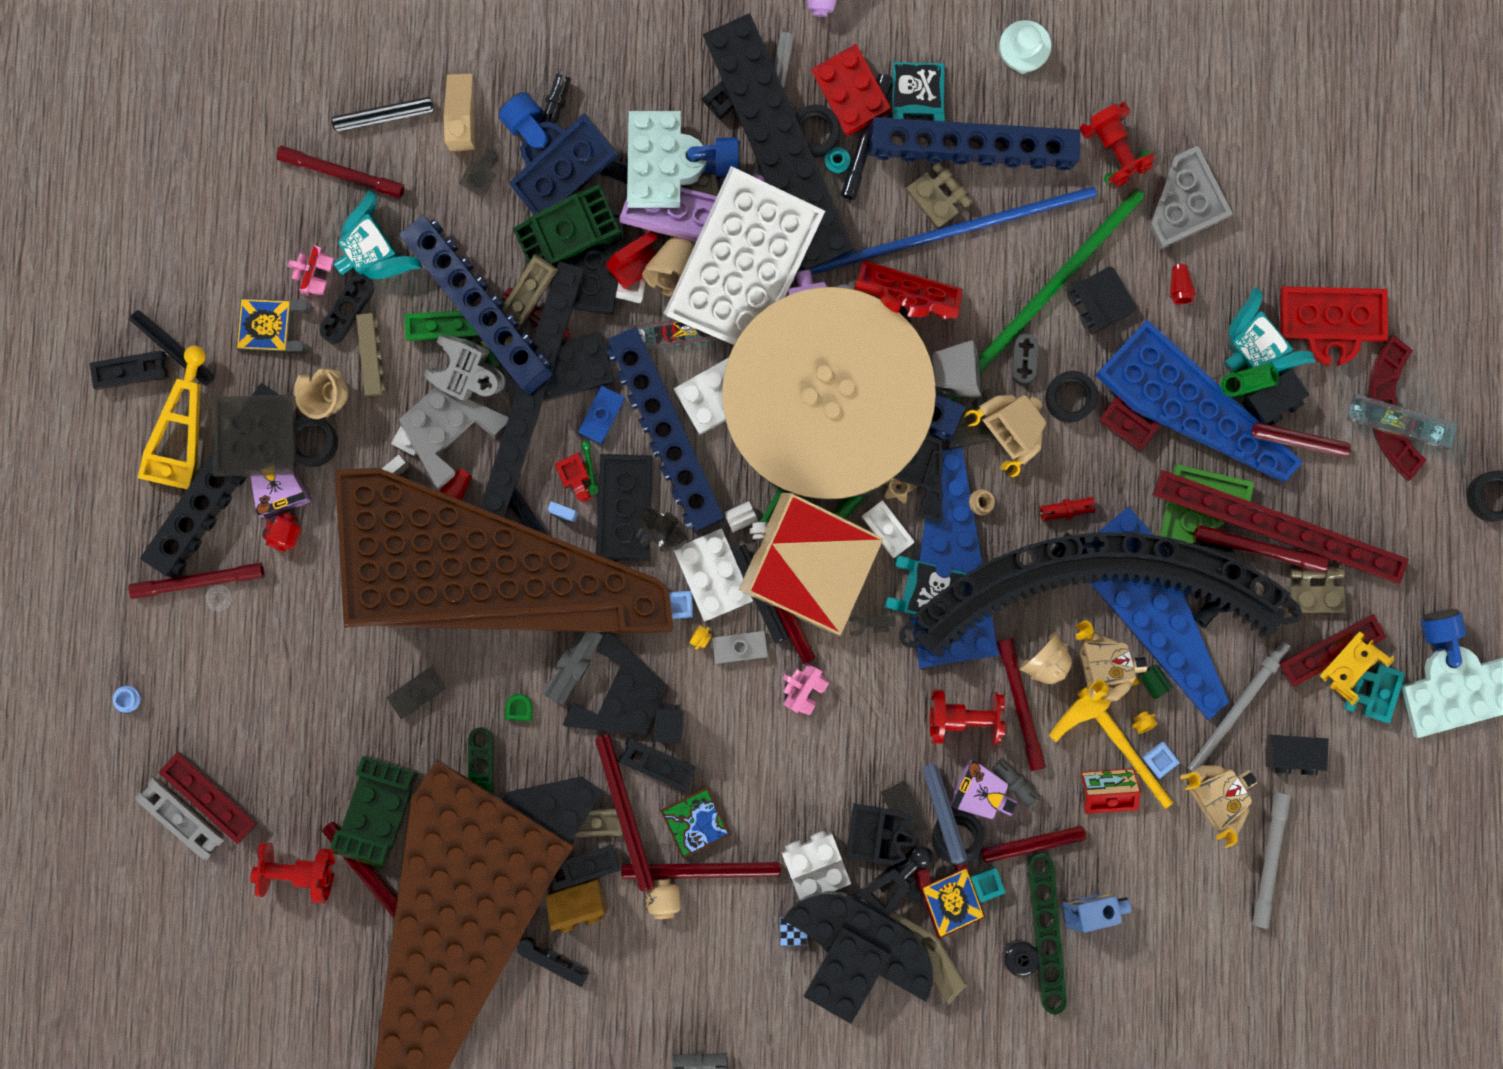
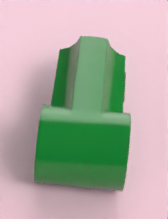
[1220,363,1279,397]

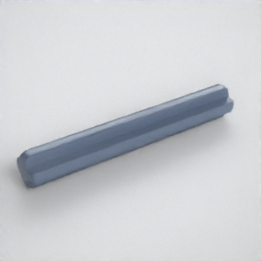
[922,763,967,864]

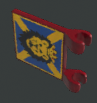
[912,864,985,939]

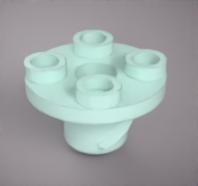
[998,20,1051,74]

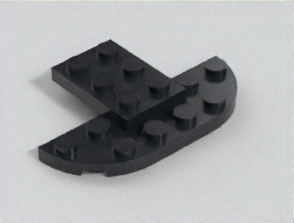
[783,891,933,1024]

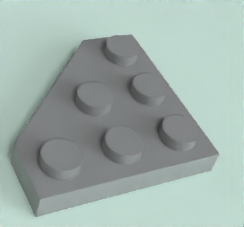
[1149,145,1233,249]

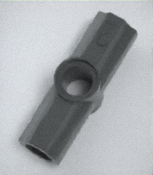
[543,632,603,705]

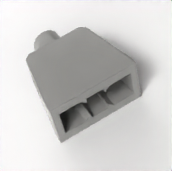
[932,340,982,397]

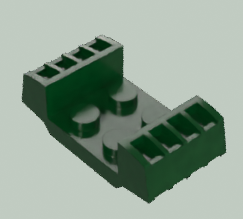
[513,184,623,268]
[330,755,418,869]

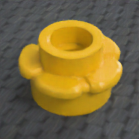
[689,625,712,650]
[1132,711,1158,734]

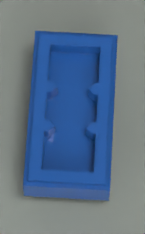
[578,386,625,445]

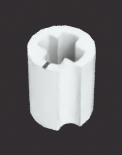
[724,501,758,533]

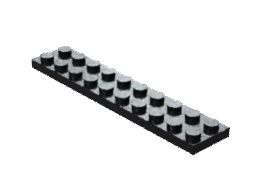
[703,13,854,270]

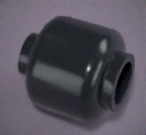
[1002,939,1039,977]

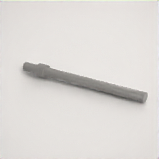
[1187,641,1291,772]

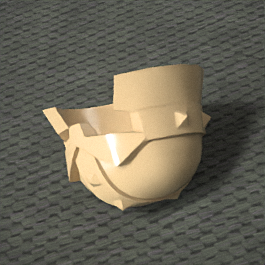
[294,369,348,419]
[1018,631,1072,684]

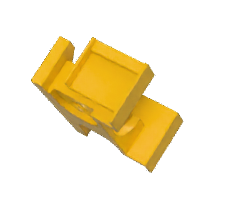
[1320,632,1395,706]

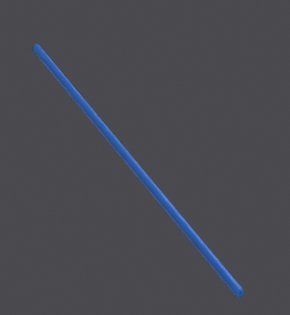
[793,186,1097,280]

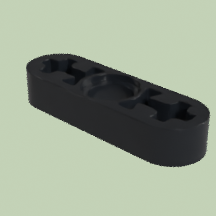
[320,274,374,344]

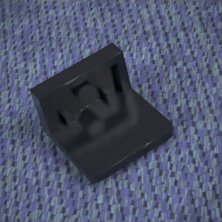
[1066,267,1136,335]

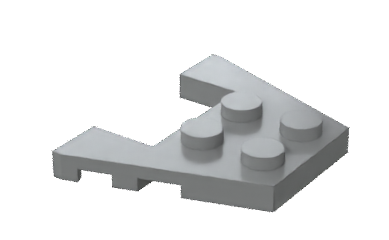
[399,387,509,491]

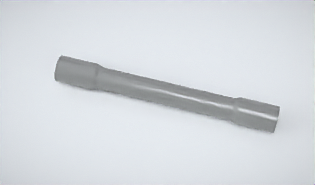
[1252,792,1291,929]

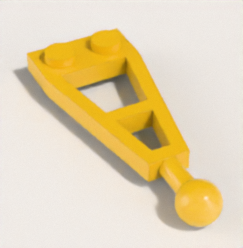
[137,345,206,489]

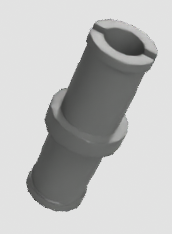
[991,758,1041,808]
[672,1051,728,1069]

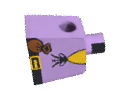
[251,452,312,519]
[949,759,1017,819]

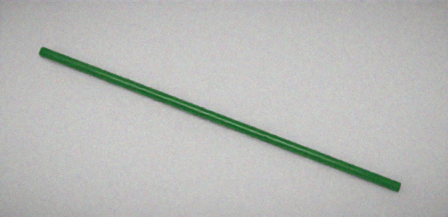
[833,189,1144,519]

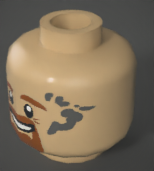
[645,879,681,919]

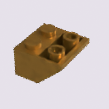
[545,877,609,933]

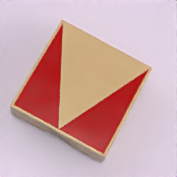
[739,493,884,636]

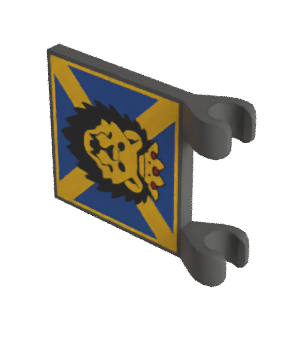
[236,298,311,354]

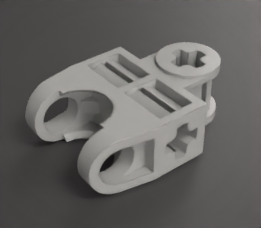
[424,335,506,401]

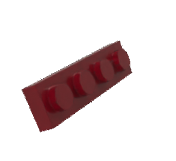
[1279,614,1387,687]
[158,752,258,844]

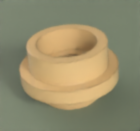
[969,489,995,516]

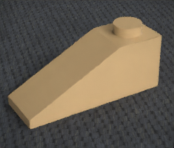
[444,74,475,151]

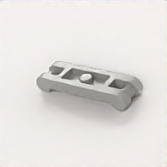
[135,777,225,860]

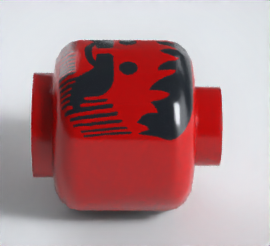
[262,511,302,552]

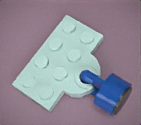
[627,111,741,208]
[1401,609,1503,738]

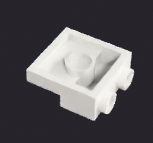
[782,830,851,900]

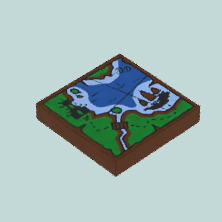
[660,787,731,859]

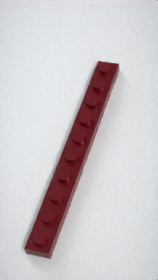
[1152,470,1409,584]

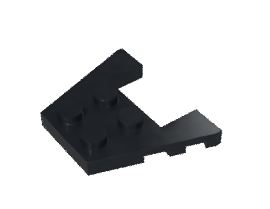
[857,435,943,524]
[562,632,668,735]

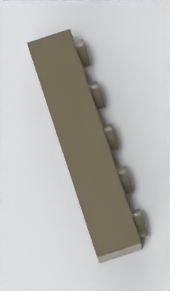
[356,313,386,398]

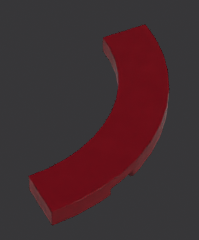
[1367,334,1427,481]

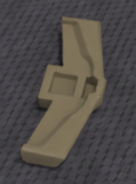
[889,911,967,1005]

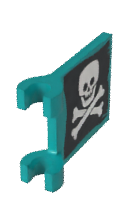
[892,62,945,121]
[884,556,967,616]

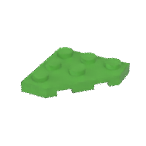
[1159,464,1254,543]

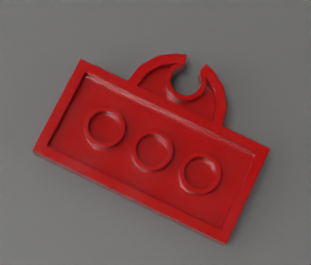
[854,260,963,319]
[1280,286,1388,366]

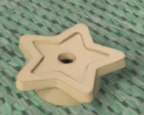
[884,479,916,504]

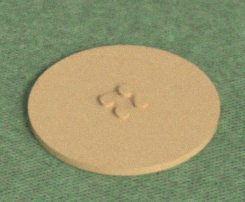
[722,287,936,499]

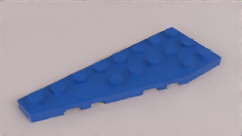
[1095,320,1303,482]
[910,448,998,668]
[1083,507,1229,720]

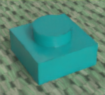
[970,867,1006,903]

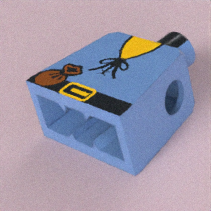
[1061,894,1131,933]

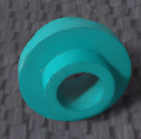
[824,147,850,174]

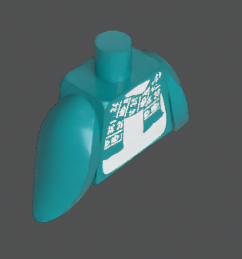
[333,190,422,280]
[1224,286,1316,374]

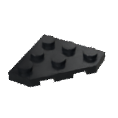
[502,776,604,842]

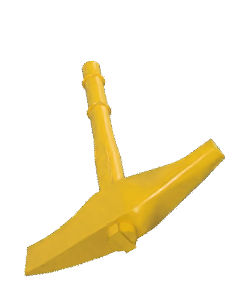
[1048,677,1173,808]

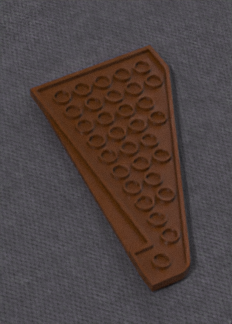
[335,468,674,633]
[374,759,574,1069]

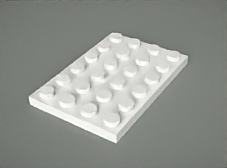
[664,166,825,345]

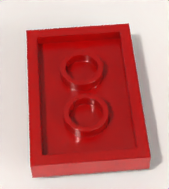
[811,44,892,137]

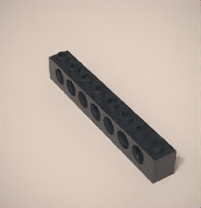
[139,383,293,578]

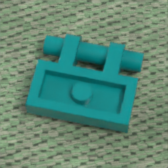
[1344,664,1405,724]

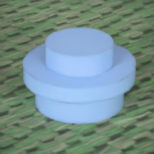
[113,686,141,713]

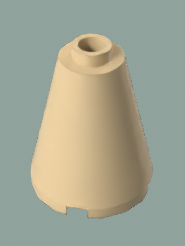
[642,236,696,297]

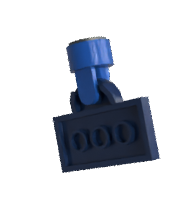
[498,92,619,215]

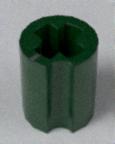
[1138,664,1173,700]

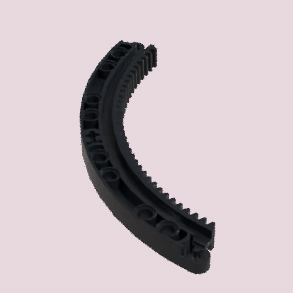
[899,532,1302,657]

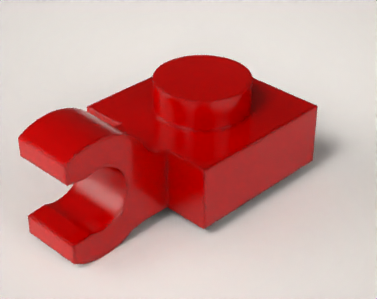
[555,453,592,503]

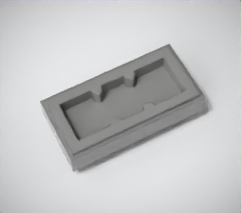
[712,631,768,664]

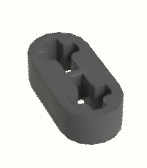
[1011,334,1038,385]

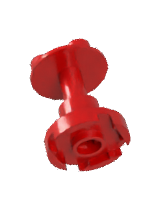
[1079,101,1156,187]
[929,690,1005,746]
[250,843,335,904]

